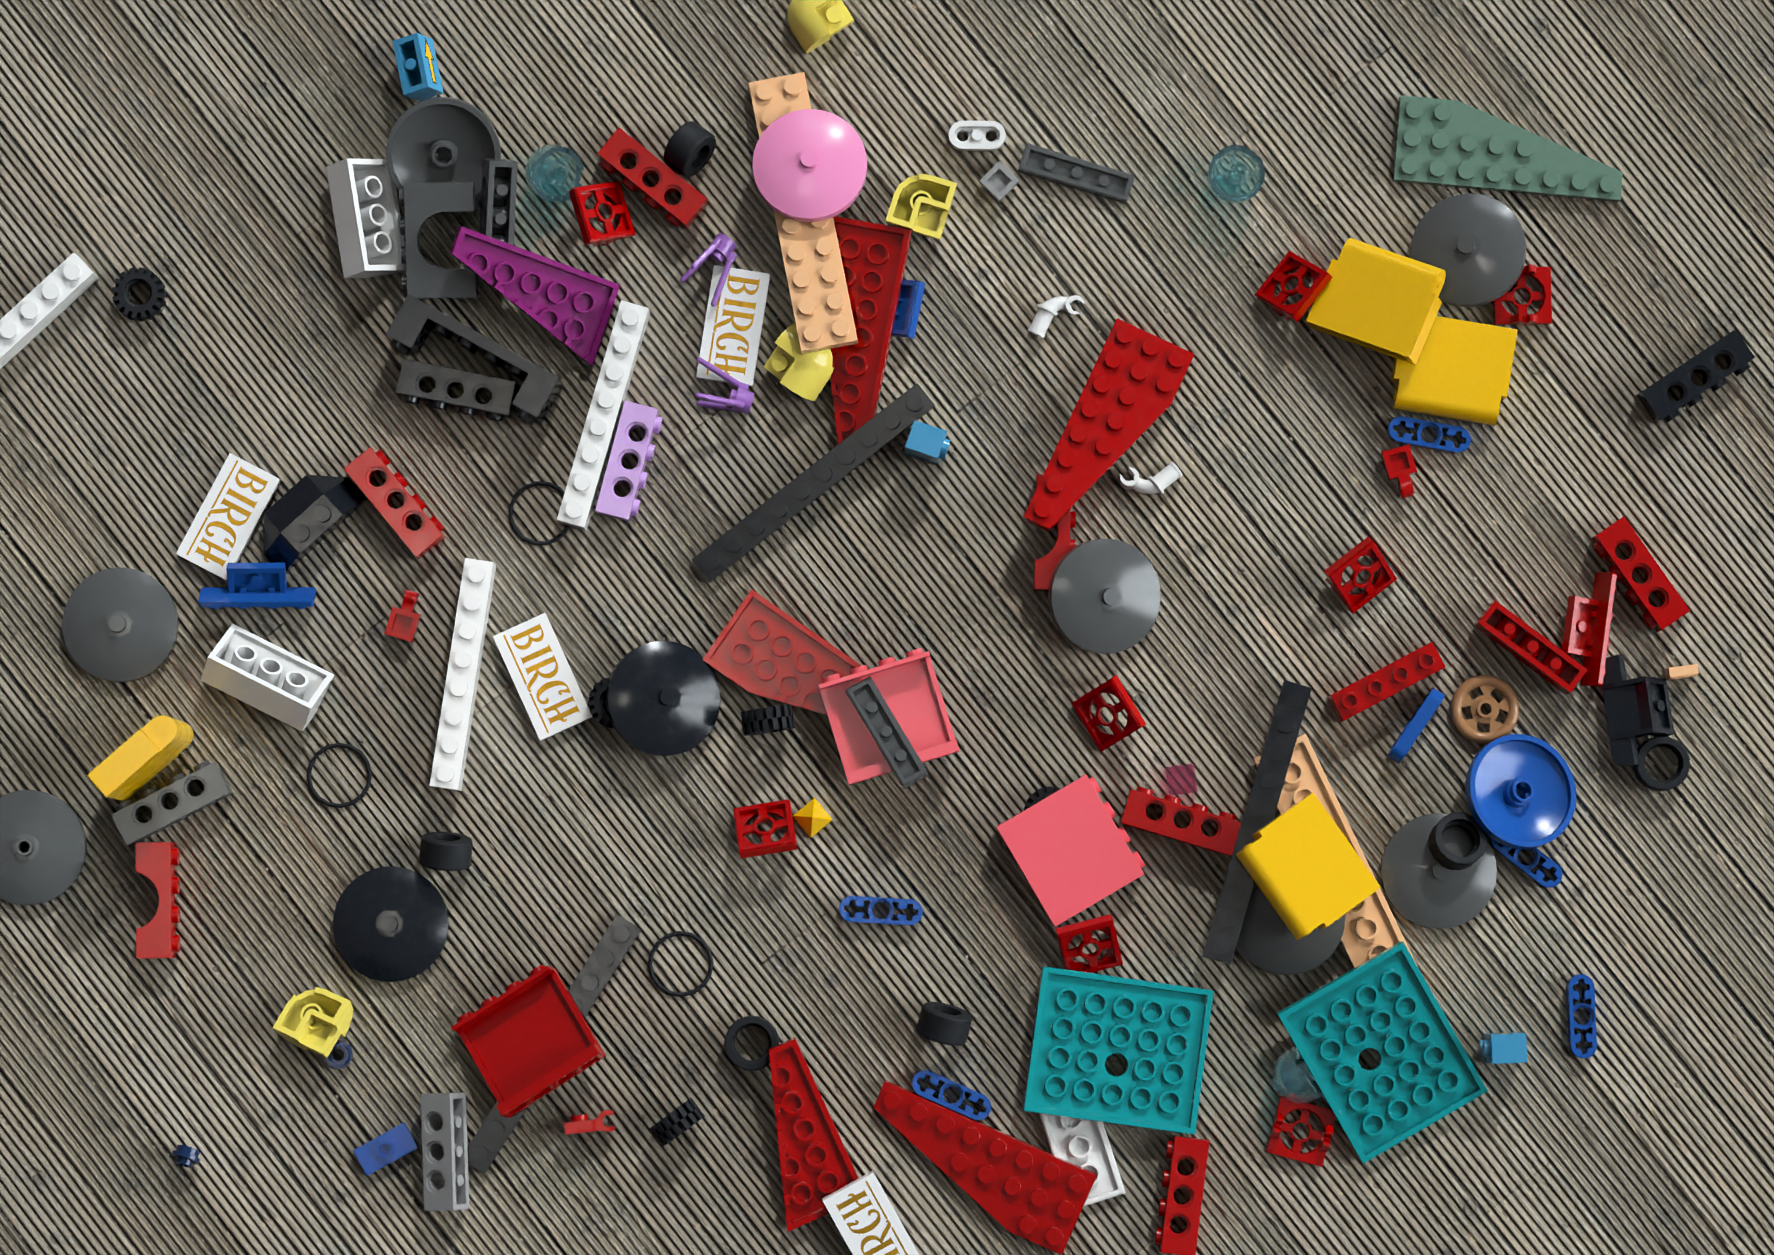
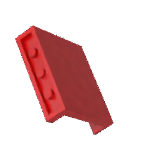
[451,965,606,1118]

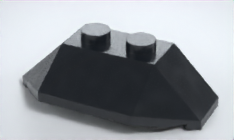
[263,475,368,573]

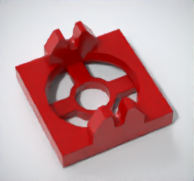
[569,181,636,247]
[1254,250,1332,322]
[1493,264,1552,325]
[1323,536,1397,614]
[1071,675,1146,752]
[733,799,798,859]
[1055,914,1123,973]
[1266,1096,1335,1167]

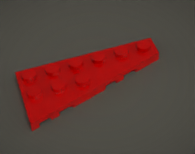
[769,1037,859,1232]

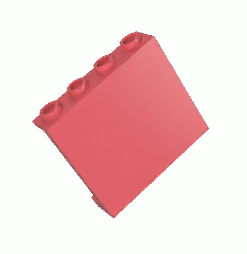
[819,648,959,785]
[995,774,1145,927]

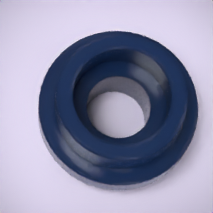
[324,1040,353,1069]
[171,1145,200,1168]

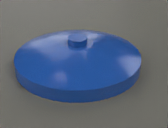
[1465,734,1576,849]

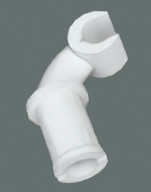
[1027,295,1085,338]
[1120,462,1183,495]

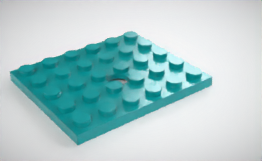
[1277,941,1488,1164]
[1023,966,1214,1134]

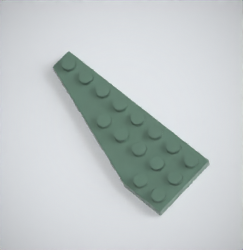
[1392,95,1623,202]

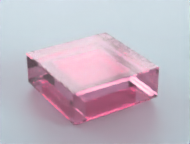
[1165,763,1198,796]

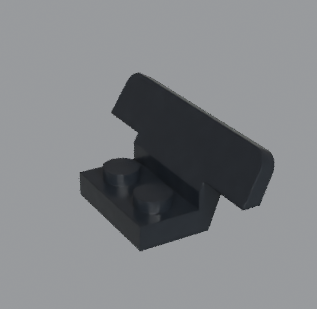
[1602,654,1675,767]

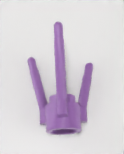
[680,233,738,307]
[695,357,754,415]

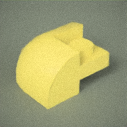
[787,0,854,54]
[886,174,957,241]
[764,323,834,401]
[273,987,353,1058]

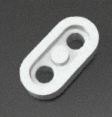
[949,121,1006,151]

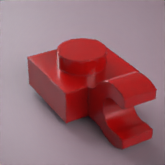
[1381,445,1417,499]
[384,590,421,642]
[564,1110,616,1134]

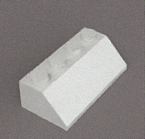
[326,158,406,278]
[201,624,334,732]

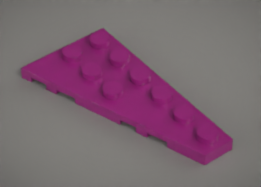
[450,226,620,365]

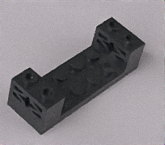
[386,294,564,425]

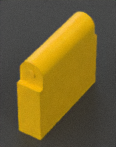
[1306,238,1446,365]
[1391,316,1518,426]
[87,715,194,801]
[1236,792,1381,941]

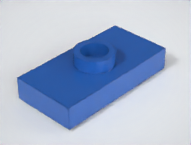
[892,279,925,339]
[353,1122,419,1176]

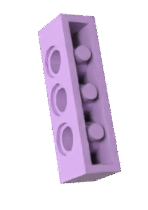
[595,400,663,522]

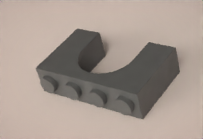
[399,182,478,298]

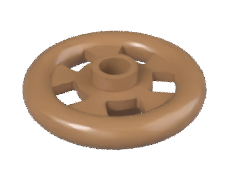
[1450,675,1519,744]

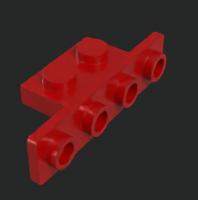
[1562,572,1617,686]

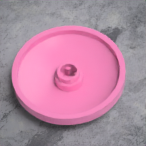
[752,109,867,222]

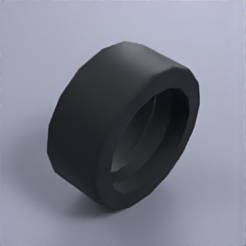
[1633,736,1690,791]
[1429,812,1487,870]
[724,1016,779,1071]

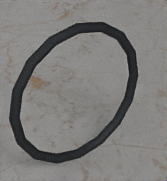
[508,481,570,546]
[307,743,372,808]
[648,931,714,997]

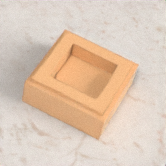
[1664,664,1699,680]

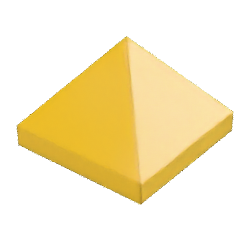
[793,798,833,838]

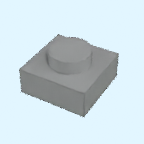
[979,161,1019,202]

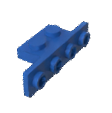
[198,563,316,609]

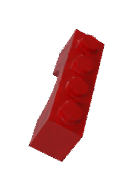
[1033,474,1076,591]
[135,842,180,959]

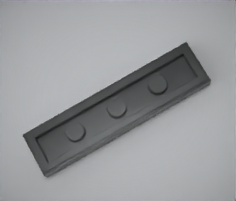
[1018,143,1135,204]
[845,676,929,789]

